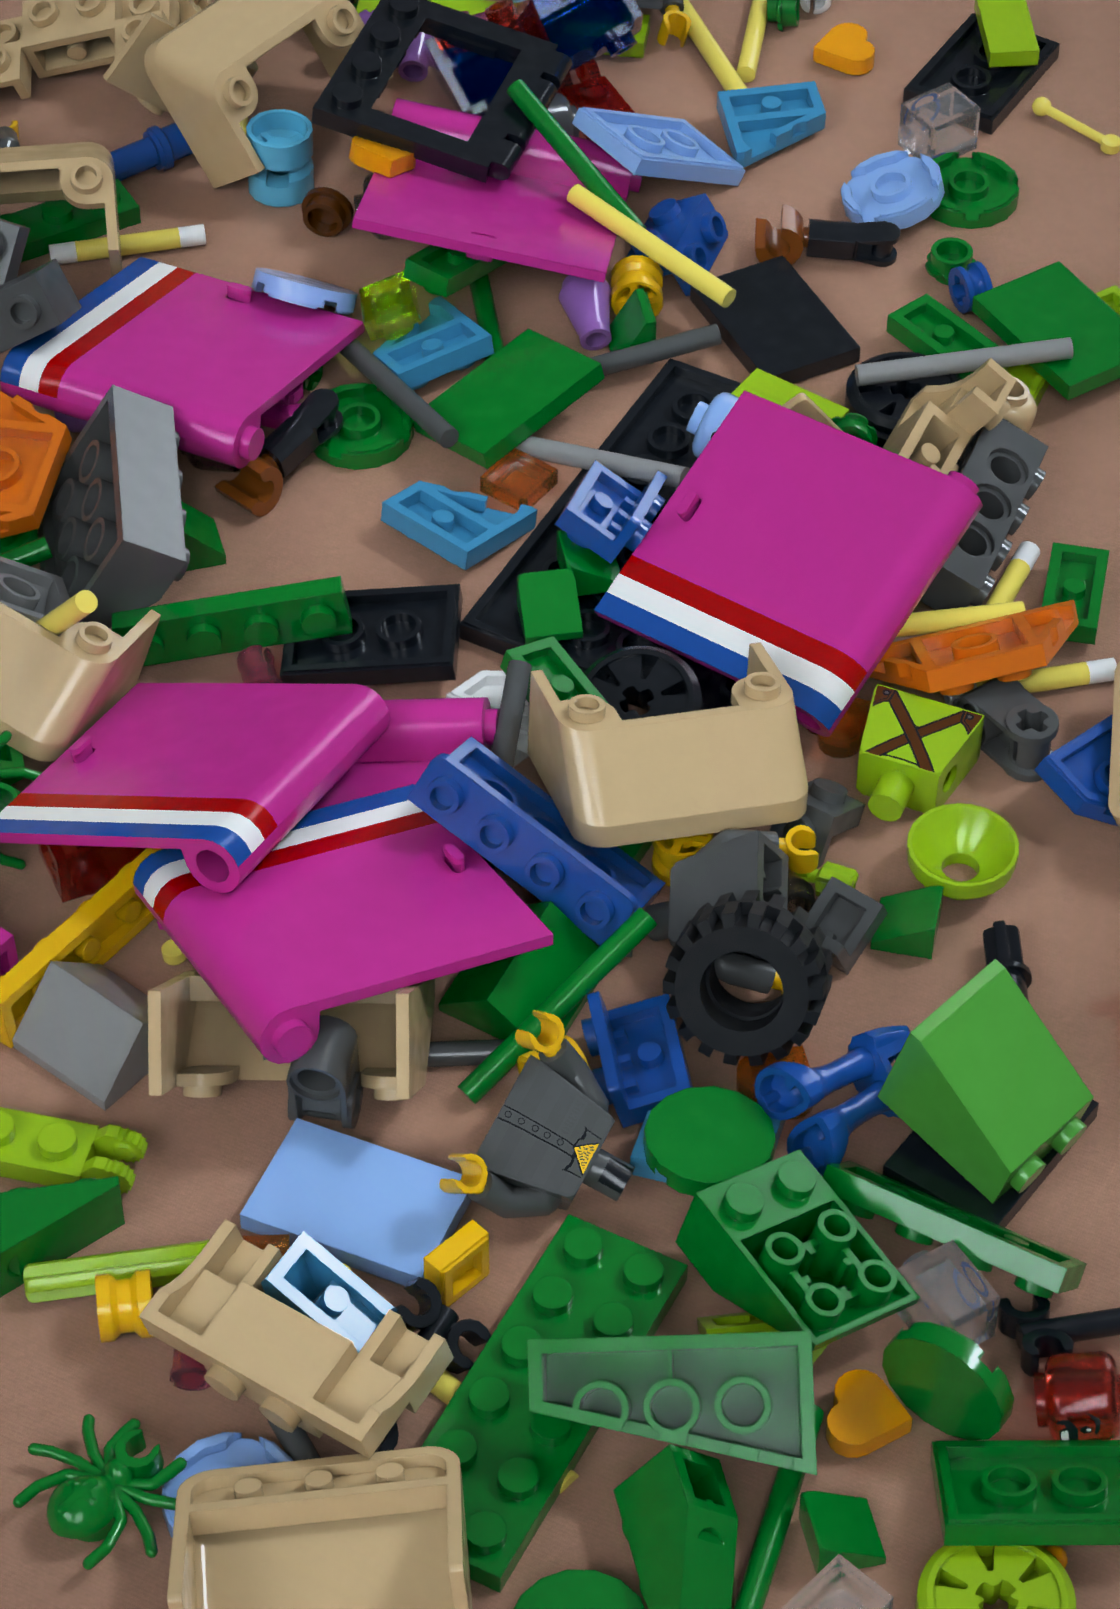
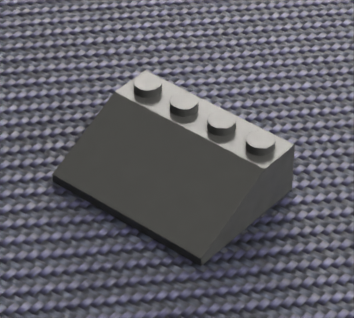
[38,385,190,628]

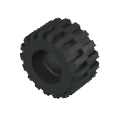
[663,890,833,1066]

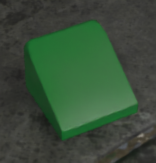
[608,288,657,364]
[557,530,620,596]
[517,568,583,644]
[870,886,944,959]
[798,1491,886,1577]

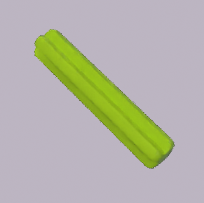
[23,1240,209,1303]

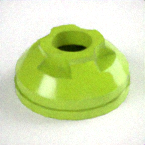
[907,803,1019,900]

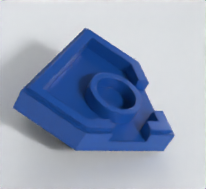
[1034,714,1118,826]

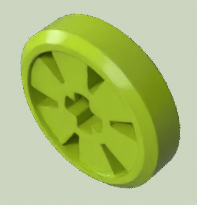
[915,1545,1076,1609]

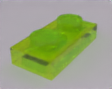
[359,270,421,341]

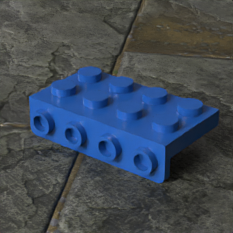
[407,736,666,945]

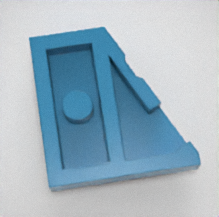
[716,81,826,168]
[372,296,494,390]
[381,481,537,570]

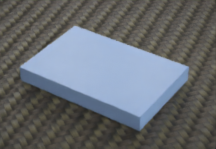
[572,107,746,186]
[239,1118,471,1286]

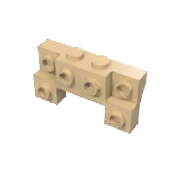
[0,0,180,99]
[883,358,1017,475]
[139,1219,454,1459]

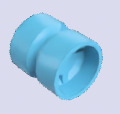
[246,109,314,207]

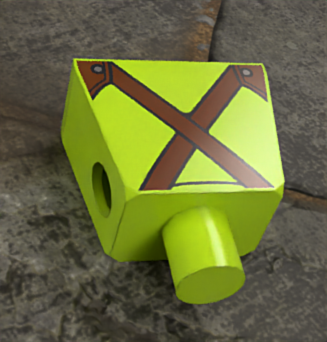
[856,683,985,822]

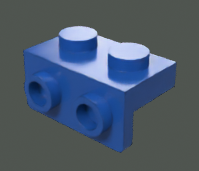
[626,193,728,296]
[555,460,667,564]
[581,991,693,1128]

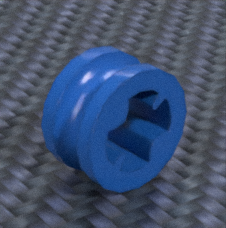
[948,261,993,314]

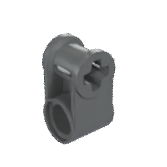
[952,678,1059,782]
[286,1015,363,1129]

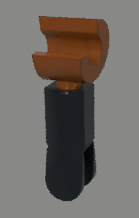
[755,204,901,267]
[214,389,344,517]

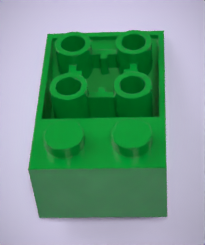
[675,1149,920,1351]

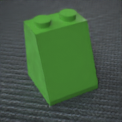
[877,959,1094,1204]

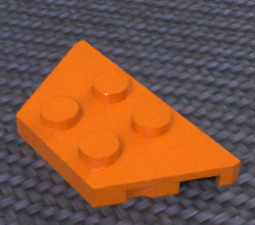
[0,391,72,539]
[870,600,1079,696]

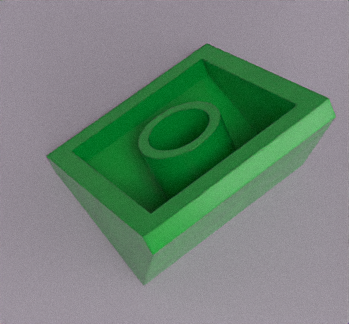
[438,901,598,1052]

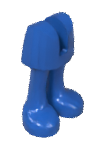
[754,1025,911,1177]

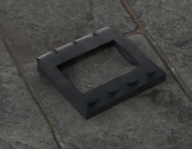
[312,0,572,183]

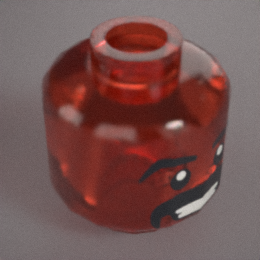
[1034,1351,1120,1440]

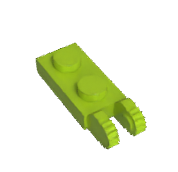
[0,1107,148,1195]

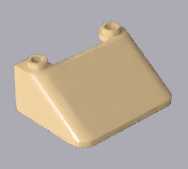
[167,1446,473,1609]

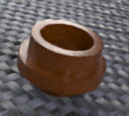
[301,187,353,237]

